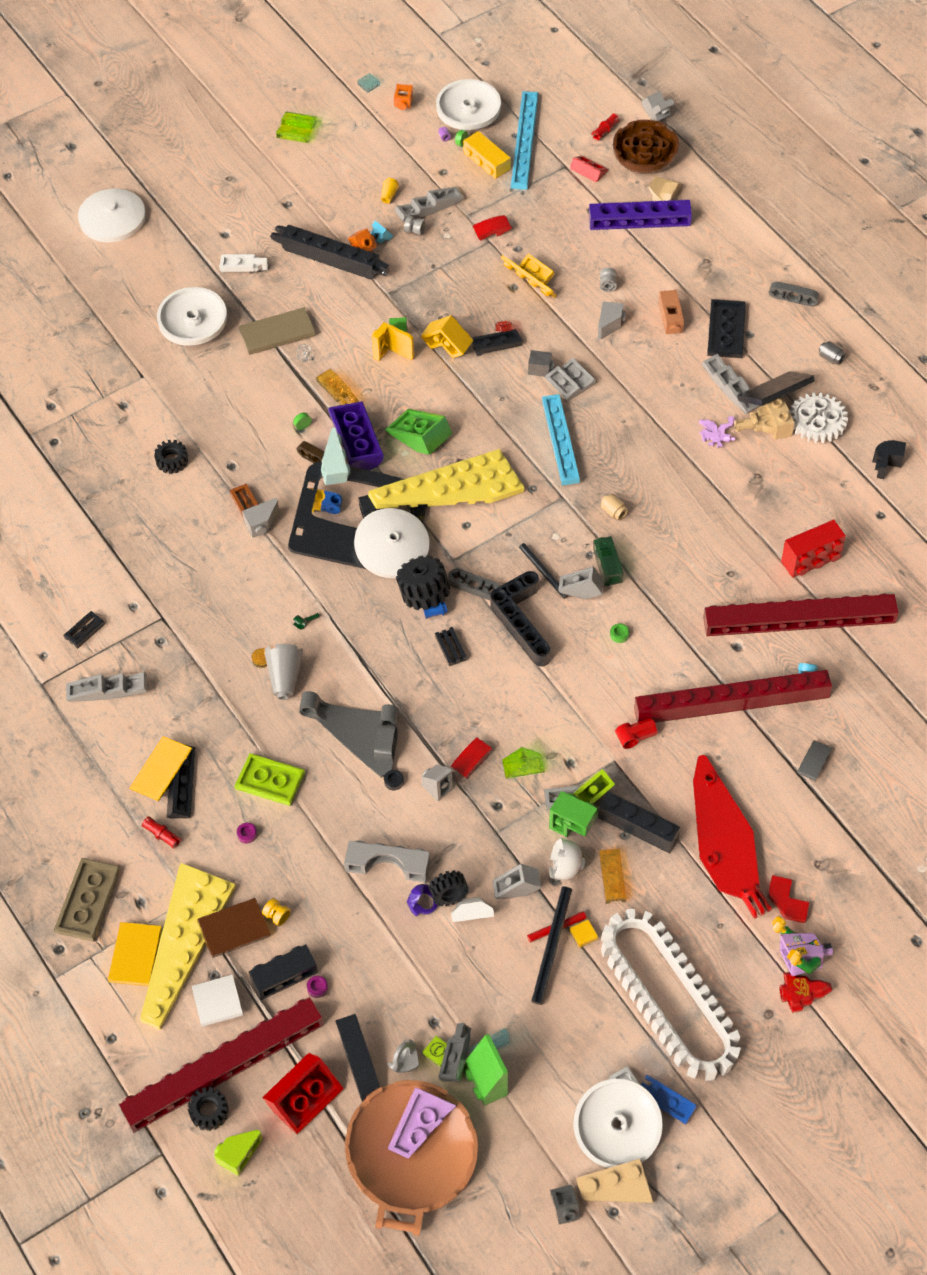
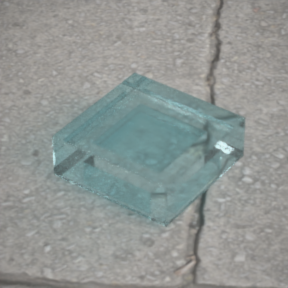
[357,73,380,93]

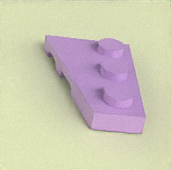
[388,1087,456,1158]

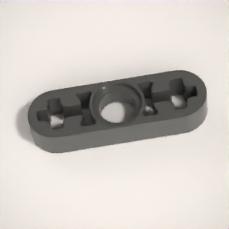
[769,281,820,307]
[448,569,499,600]

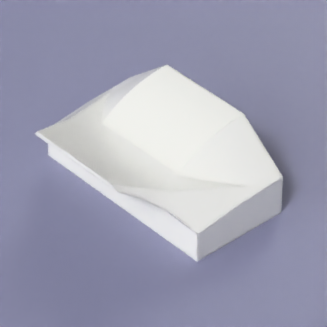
[451,897,494,922]

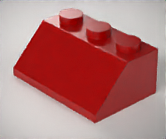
[262,1053,344,1134]

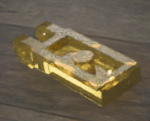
[316,369,358,405]

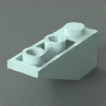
[321,427,350,485]

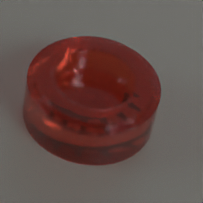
[495,321,513,332]

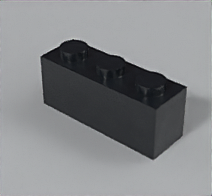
[249,944,318,1000]

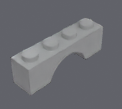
[344,840,430,883]

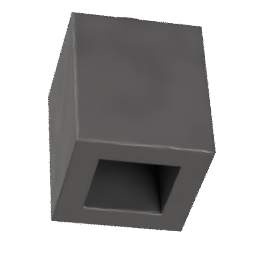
[528,350,555,377]

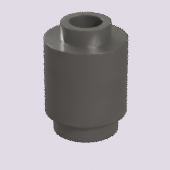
[819,341,846,365]

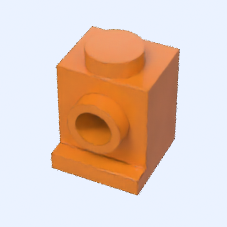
[394,84,413,110]

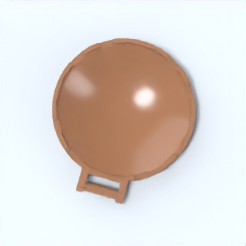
[345,1080,478,1236]

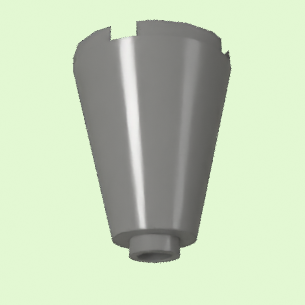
[265,644,303,700]

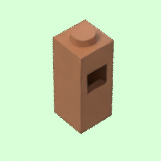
[658,290,684,334]

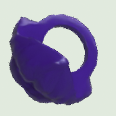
[407,884,437,916]

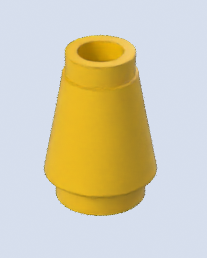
[381,178,399,204]

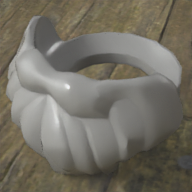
[387,1039,419,1073]

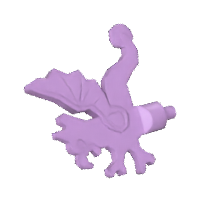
[699,416,735,448]

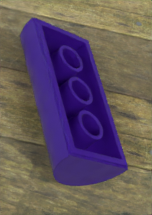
[328,401,384,470]

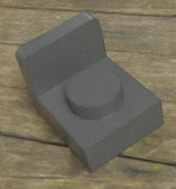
[550,1185,580,1224]

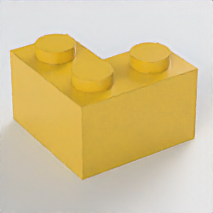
[420,315,473,358]

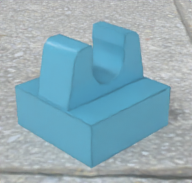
[371,220,393,244]

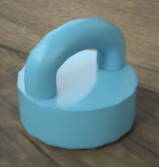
[798,663,818,673]

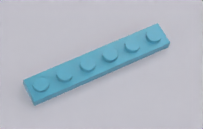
[542,394,580,486]

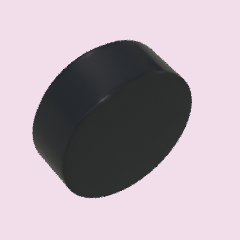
[384,770,404,791]

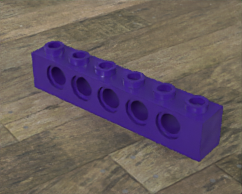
[589,200,692,230]

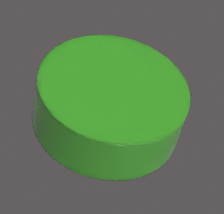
[455,129,469,147]
[293,412,312,430]
[610,623,629,643]

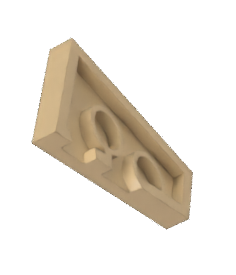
[576,1159,653,1203]

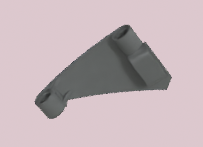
[299,691,399,778]

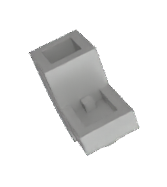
[641,91,674,121]

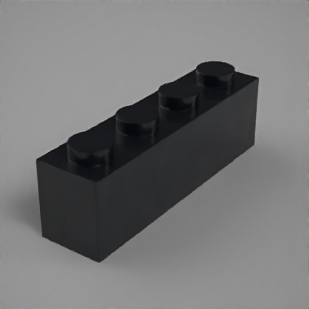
[598,791,680,854]

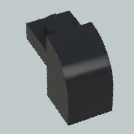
[872,440,906,479]

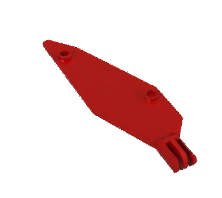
[693,755,772,919]

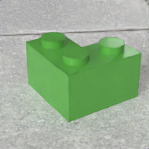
[549,791,598,837]

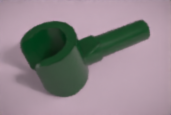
[293,613,320,630]

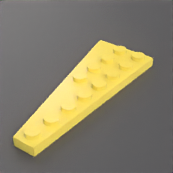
[140,863,236,1030]

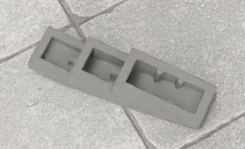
[395,187,464,222]
[702,354,760,414]
[66,672,147,702]

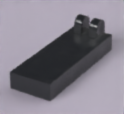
[472,329,523,356]

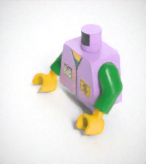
[772,916,833,976]

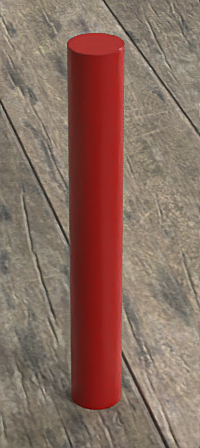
[527,911,587,943]

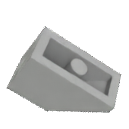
[598,301,626,339]
[242,498,279,538]
[558,567,604,599]
[421,765,453,801]
[492,864,542,900]

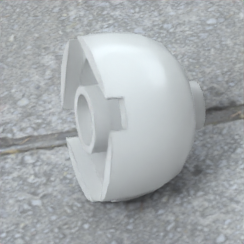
[549,838,585,880]

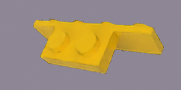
[501,254,557,298]

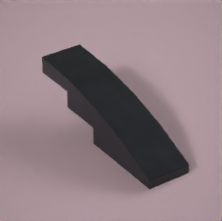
[335,1013,380,1102]

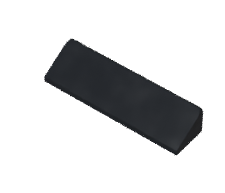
[166,744,195,819]

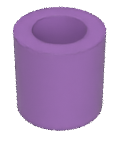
[438,127,451,141]

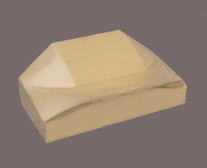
[649,176,681,201]

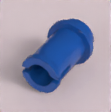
[423,602,448,619]

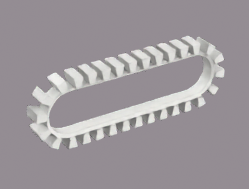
[601,909,741,1081]

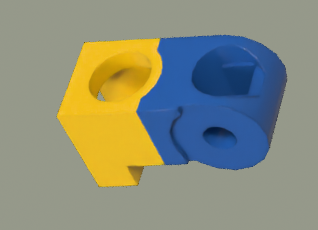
[310,487,343,514]

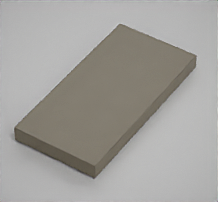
[239,307,316,355]
[54,858,121,942]

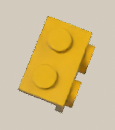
[371,322,414,361]

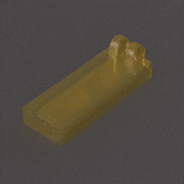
[599,849,627,904]

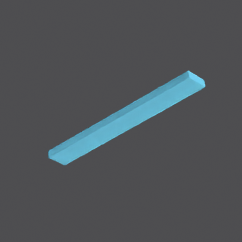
[511,91,538,190]

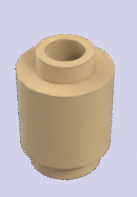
[601,494,628,520]

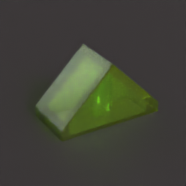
[502,747,545,779]

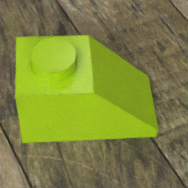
[573,769,615,804]
[214,1130,263,1176]

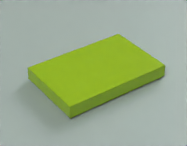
[234,753,305,806]

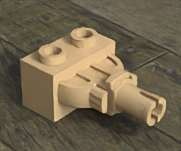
[734,397,794,440]

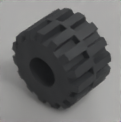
[396,556,450,610]

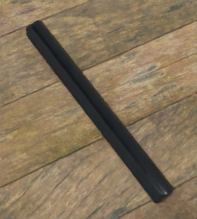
[531,886,572,1005]

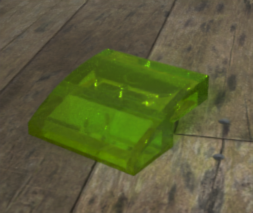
[276,111,317,143]

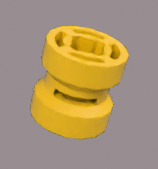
[262,898,291,926]

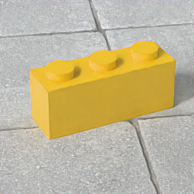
[463,131,511,179]

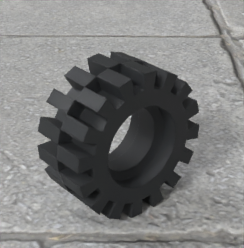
[154,439,188,474]
[429,870,469,906]
[188,1087,229,1131]

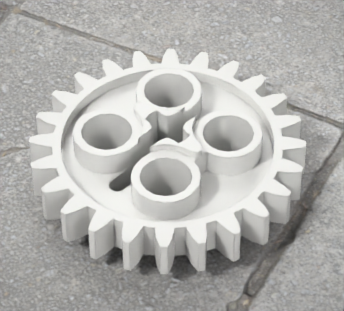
[790,392,848,443]

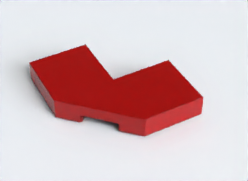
[768,875,809,924]

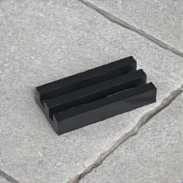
[63,611,105,649]
[435,627,467,666]

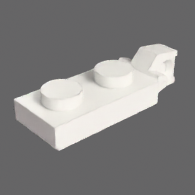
[220,254,268,272]

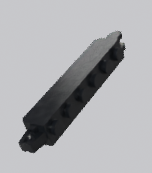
[270,224,389,279]

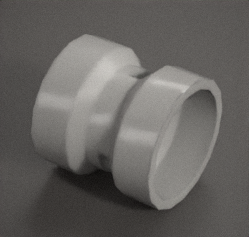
[404,216,425,236]
[600,268,617,292]

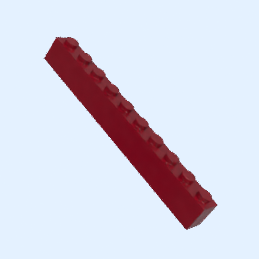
[703,593,899,637]
[634,670,832,723]
[118,997,324,1133]

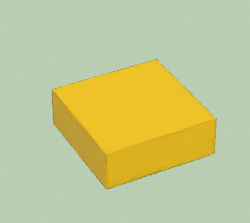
[570,920,598,948]

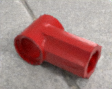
[615,718,658,749]

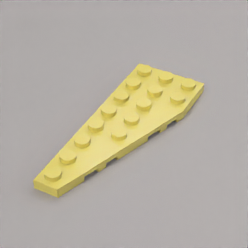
[368,449,524,509]

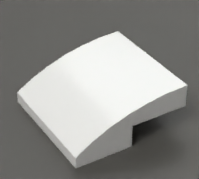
[192,975,243,1027]

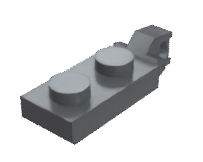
[438,1023,471,1082]

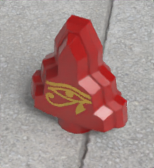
[779,972,832,1013]

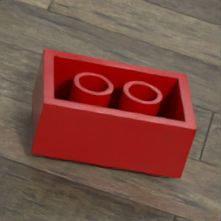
[781,519,846,578]

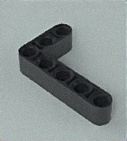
[490,571,550,666]

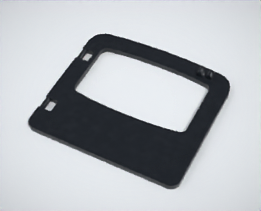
[288,462,427,570]

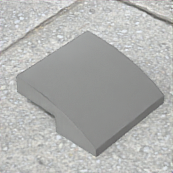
[545,358,596,400]

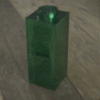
[593,536,624,587]

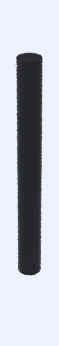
[519,543,569,599]

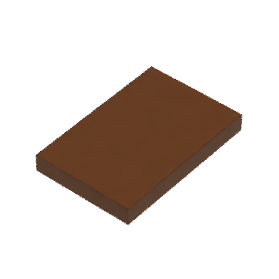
[197,898,271,958]

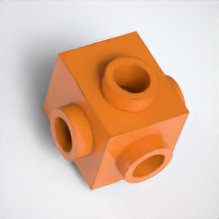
[347,228,377,252]

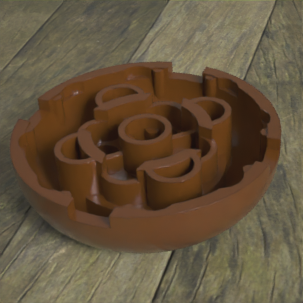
[613,119,679,174]

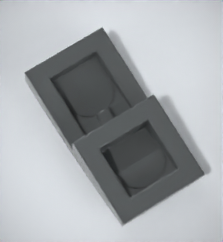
[797,740,832,781]

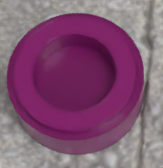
[236,822,257,844]
[306,976,328,998]

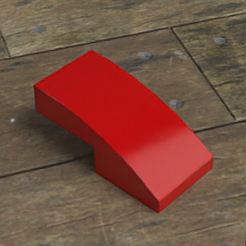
[473,215,512,241]
[450,737,493,779]

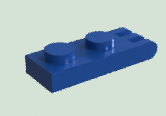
[640,1074,697,1125]

